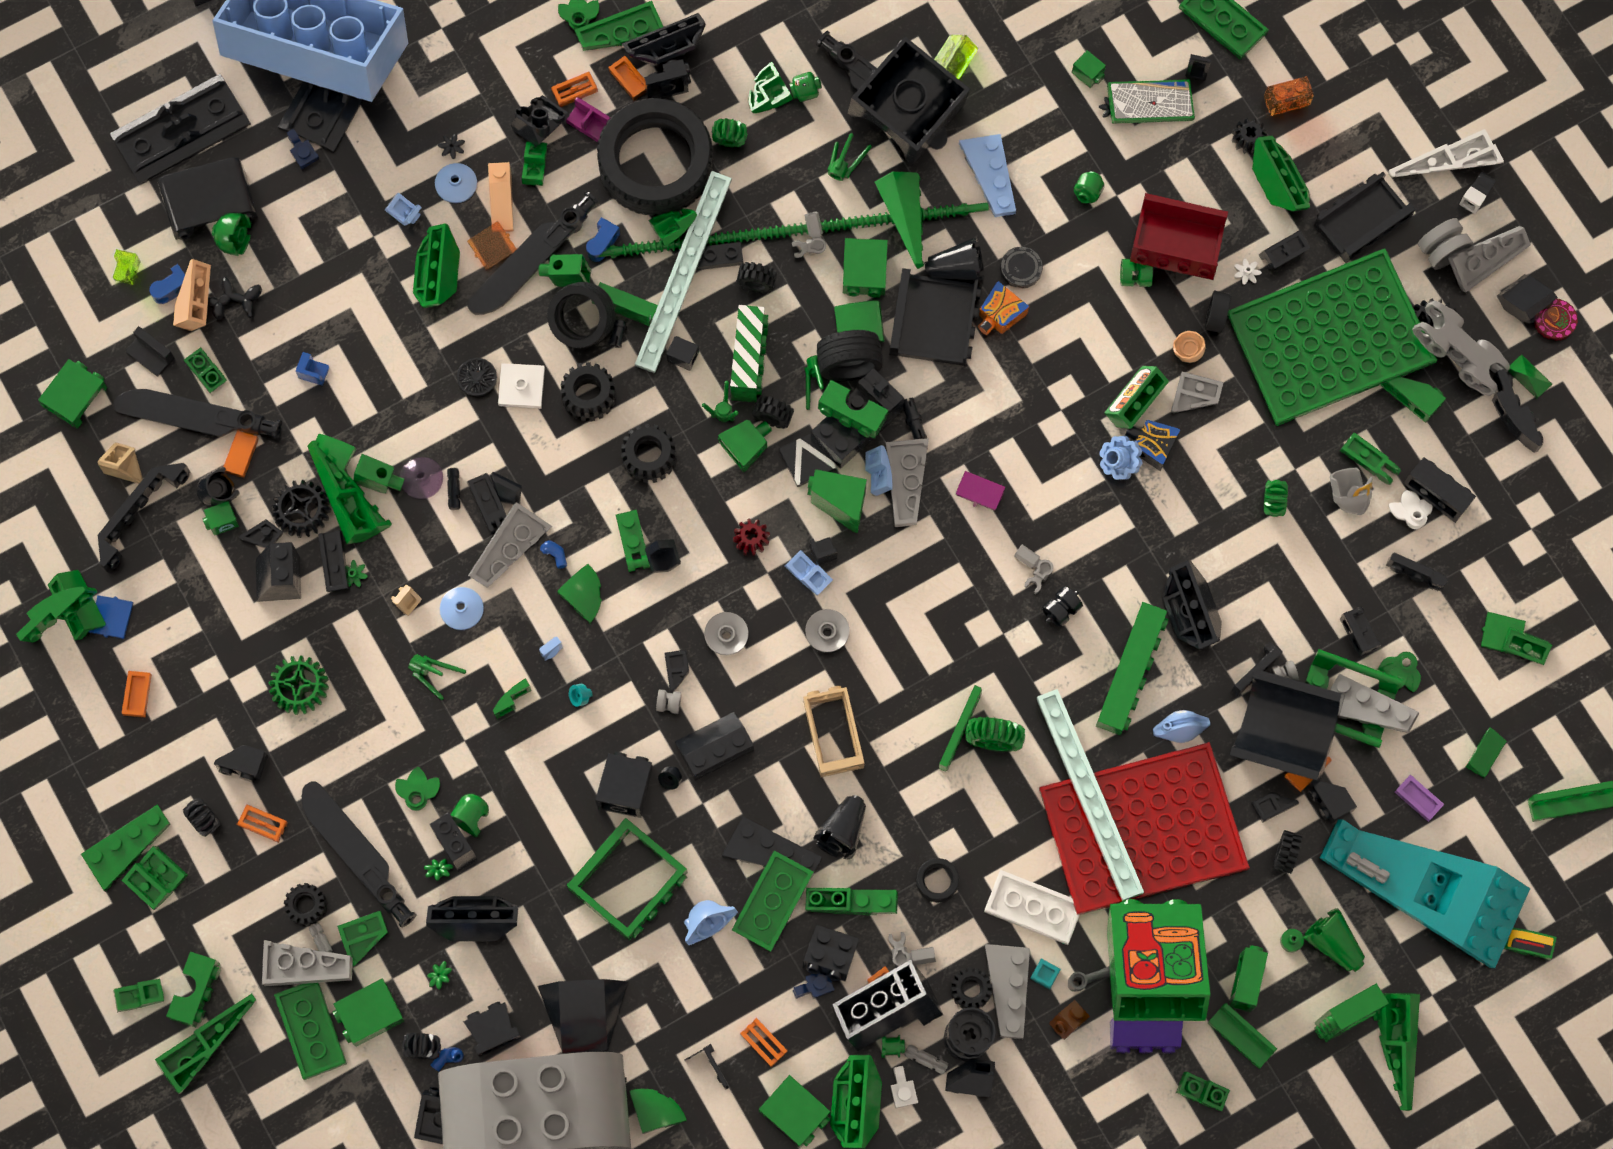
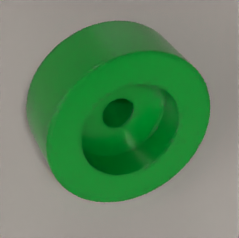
[1280,929,1304,953]

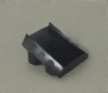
[511,95,570,148]
[1497,274,1558,323]

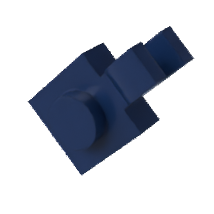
[287,129,319,170]
[792,973,835,999]

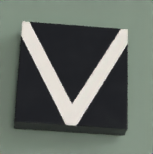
[779,434,836,488]

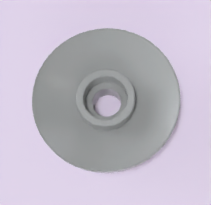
[805,609,849,652]
[704,612,748,655]

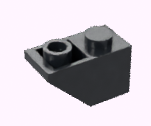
[214,745,268,782]
[1307,780,1357,824]
[945,1059,995,1098]

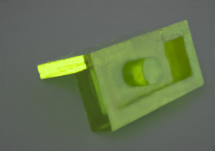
[934,35,978,79]

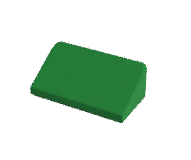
[1502,627,1552,665]
[1465,727,1507,778]

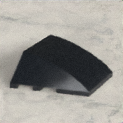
[538,979,628,1053]

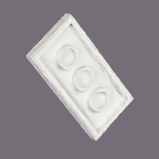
[984,870,1079,945]

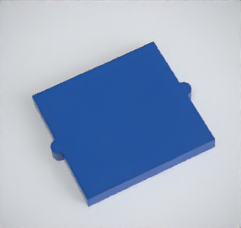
[89,595,133,639]

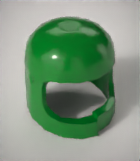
[450,794,489,837]

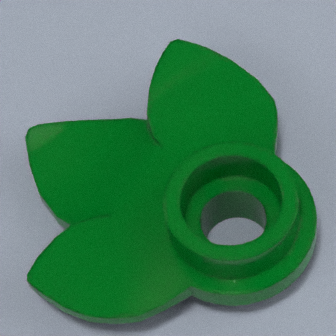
[558,0,599,30]
[1378,652,1421,692]
[395,767,440,811]

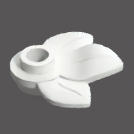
[1389,490,1432,529]

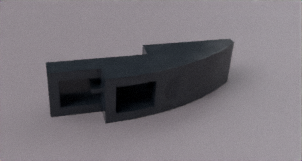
[1492,369,1543,453]

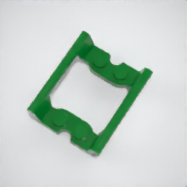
[1305,649,1403,748]

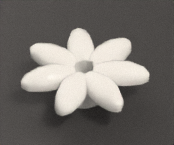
[1234,259,1262,285]

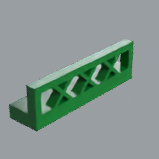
[1527,781,1613,822]

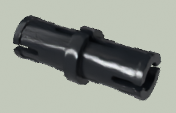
[903,397,927,440]

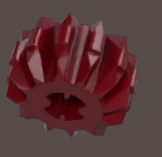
[733,518,770,556]

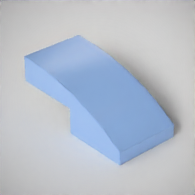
[865,445,892,496]
[785,550,833,595]

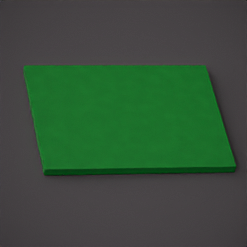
[1227,248,1437,426]

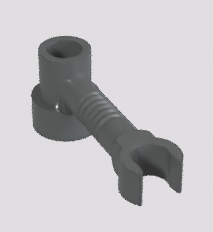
[1068,966,1110,992]

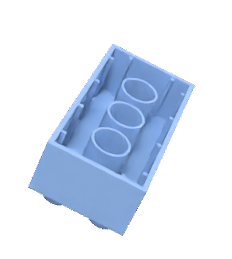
[212,0,408,102]

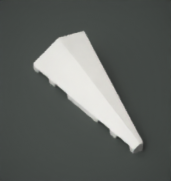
[1389,129,1504,177]

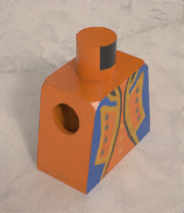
[978,281,1029,335]

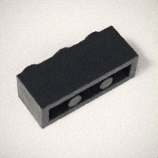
[1403,457,1476,523]

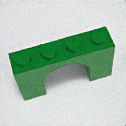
[1314,983,1389,1042]

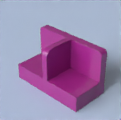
[566,97,611,142]
[956,471,1005,510]

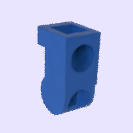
[586,217,620,262]
[149,264,185,304]

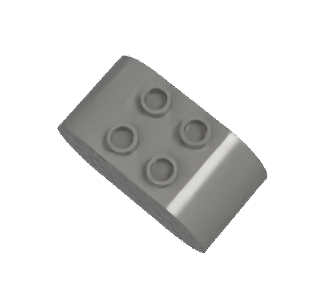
[438,1052,631,1149]

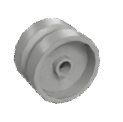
[1418,218,1474,270]

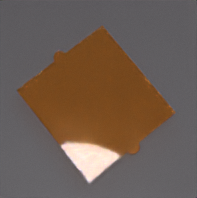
[467,221,517,270]

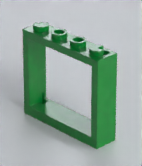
[567,818,688,941]

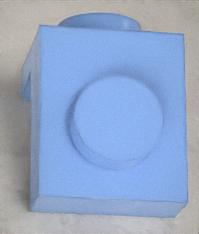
[385,193,421,226]

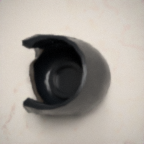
[197,466,240,507]

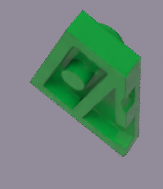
[337,911,388,967]

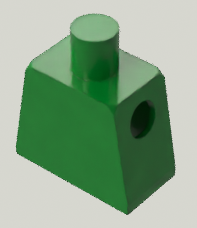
[539,254,592,287]
[718,420,772,473]
[353,454,405,494]

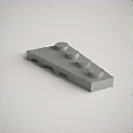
[1447,226,1531,292]
[886,438,929,527]
[468,502,553,587]
[1330,674,1419,733]
[262,940,353,986]
[984,944,1030,1039]

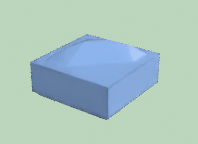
[539,637,563,661]

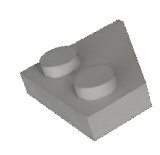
[1171,372,1224,413]

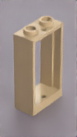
[803,686,864,777]

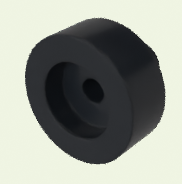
[658,766,682,790]

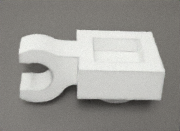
[890,1066,918,1108]

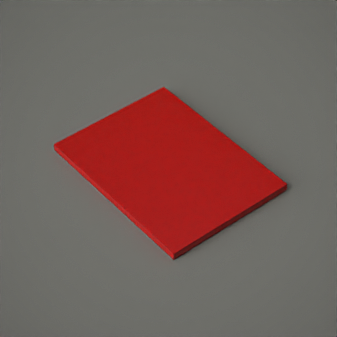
[1039,742,1250,915]

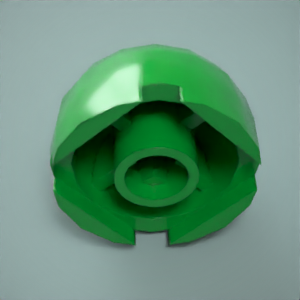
[212,213,251,256]

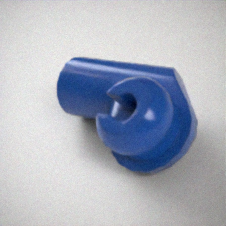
[540,541,567,569]
[430,1047,464,1072]

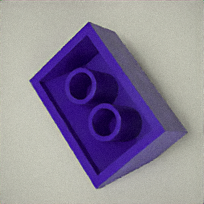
[1110,1018,1183,1053]

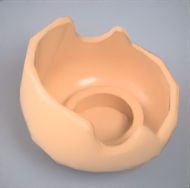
[1173,331,1206,363]

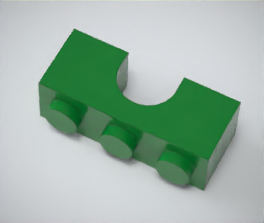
[818,380,888,439]
[166,952,221,1028]

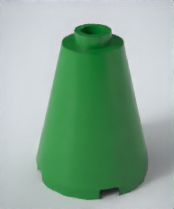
[1304,908,1365,972]

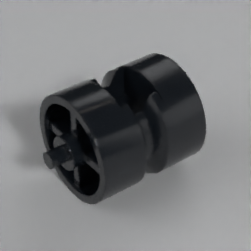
[1041,586,1083,628]

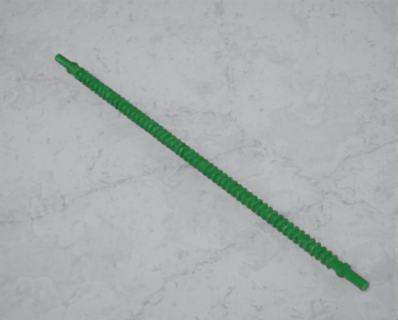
[590,202,989,259]

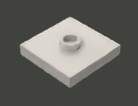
[498,363,545,409]

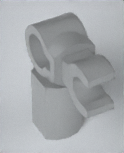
[792,212,826,258]
[1014,544,1053,594]
[889,932,936,968]

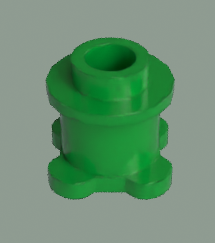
[882,1035,905,1058]

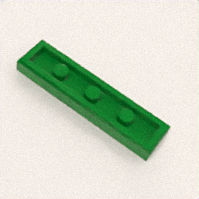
[939,685,982,772]

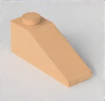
[488,162,514,232]
[173,259,211,331]

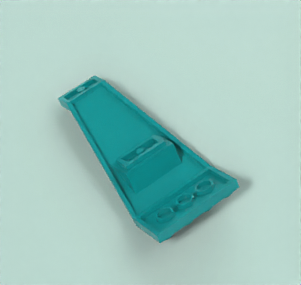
[1320,819,1531,968]

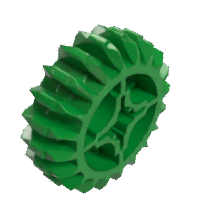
[269,655,329,715]
[965,717,1025,752]

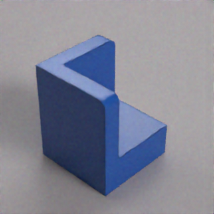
[295,352,329,386]

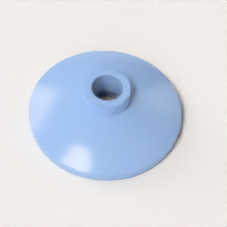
[435,163,477,203]
[440,587,484,630]

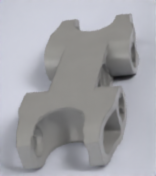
[1412,300,1510,396]

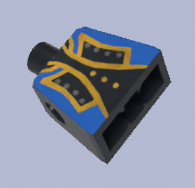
[1125,420,1180,471]

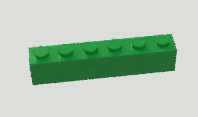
[1096,602,1169,736]

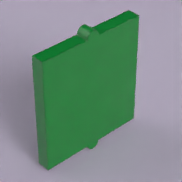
[1480,612,1526,656]

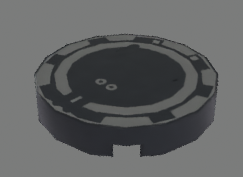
[1000,246,1043,288]

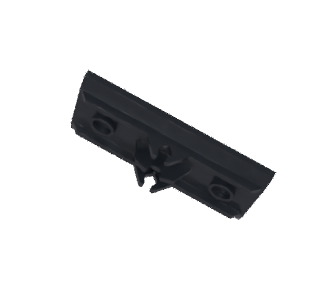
[110,74,251,185]
[278,81,364,153]

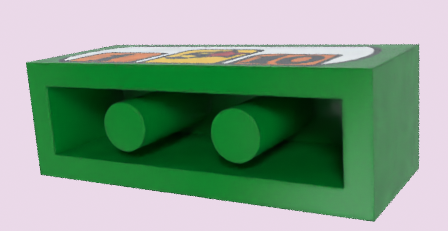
[1104,366,1169,429]

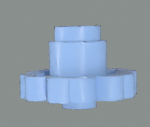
[1099,436,1143,480]

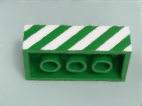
[730,305,769,402]

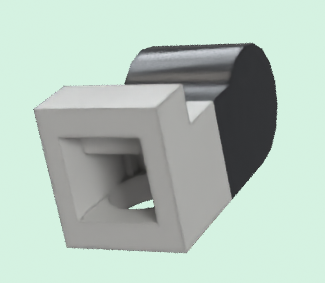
[1459,171,1497,214]

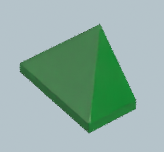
[1508,354,1552,399]

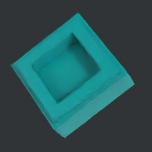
[1030,958,1061,990]

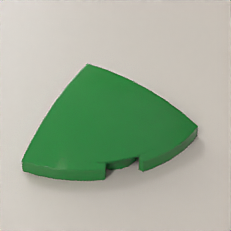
[748,62,793,114]
[648,209,697,246]
[316,434,356,472]
[557,564,602,624]
[630,1089,687,1134]

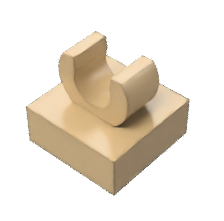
[391,585,422,616]

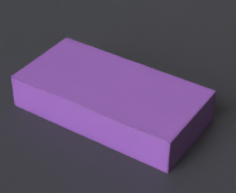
[1395,775,1444,822]

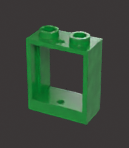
[1229,945,1268,1012]

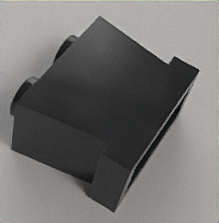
[463,1001,521,1057]

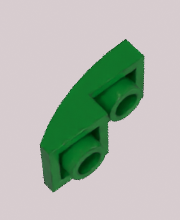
[184,347,227,393]
[1176,1072,1230,1111]

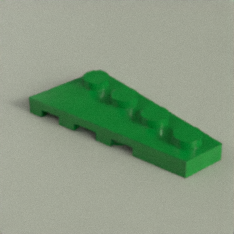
[575,1,664,51]
[81,804,170,892]

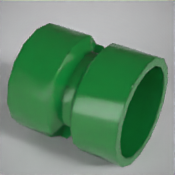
[1120,259,1153,287]

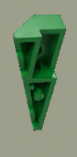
[875,171,924,269]
[307,440,392,544]
[155,993,256,1094]
[1373,993,1420,1111]

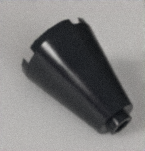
[924,238,984,281]
[813,795,866,860]

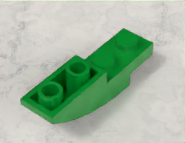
[16,587,98,642]
[805,888,898,915]

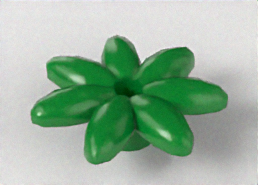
[346,560,368,587]
[424,859,453,880]
[427,961,452,990]

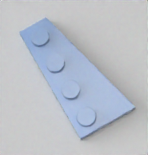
[959,134,1016,217]

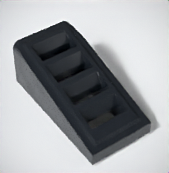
[1185,54,1211,80]

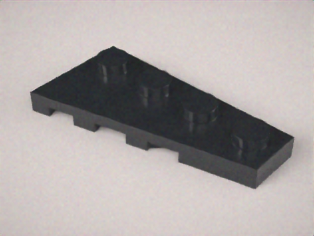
[722,817,822,878]

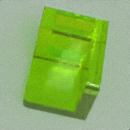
[113,249,141,285]

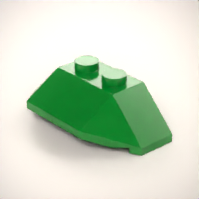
[1252,136,1310,211]
[413,223,460,308]
[830,1055,882,1148]

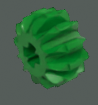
[711,118,747,148]
[1264,480,1288,517]

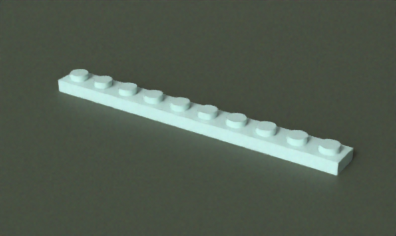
[635,171,732,373]
[1037,689,1144,901]

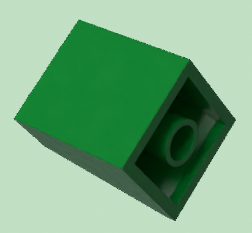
[807,469,867,533]

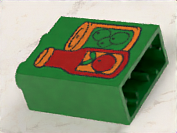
[1107,899,1210,1021]

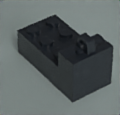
[811,368,904,469]
[832,960,943,1051]

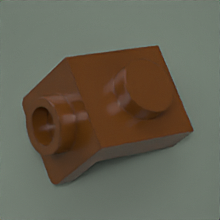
[1049,1000,1090,1040]

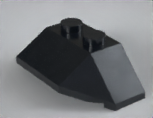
[622,13,706,66]
[1162,560,1222,649]
[426,896,519,942]

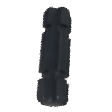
[447,468,460,510]

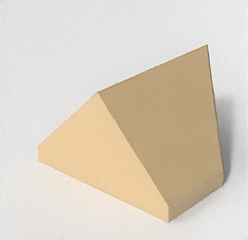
[98,442,143,484]

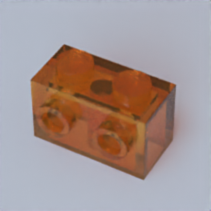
[1264,76,1314,116]

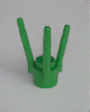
[827,133,872,181]
[804,355,835,410]
[702,381,738,422]
[408,654,466,700]

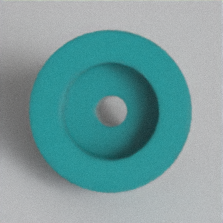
[569,683,592,707]

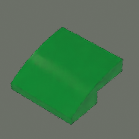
[834,301,885,343]
[121,846,188,910]

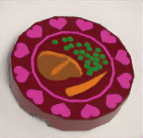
[1534,299,1578,341]

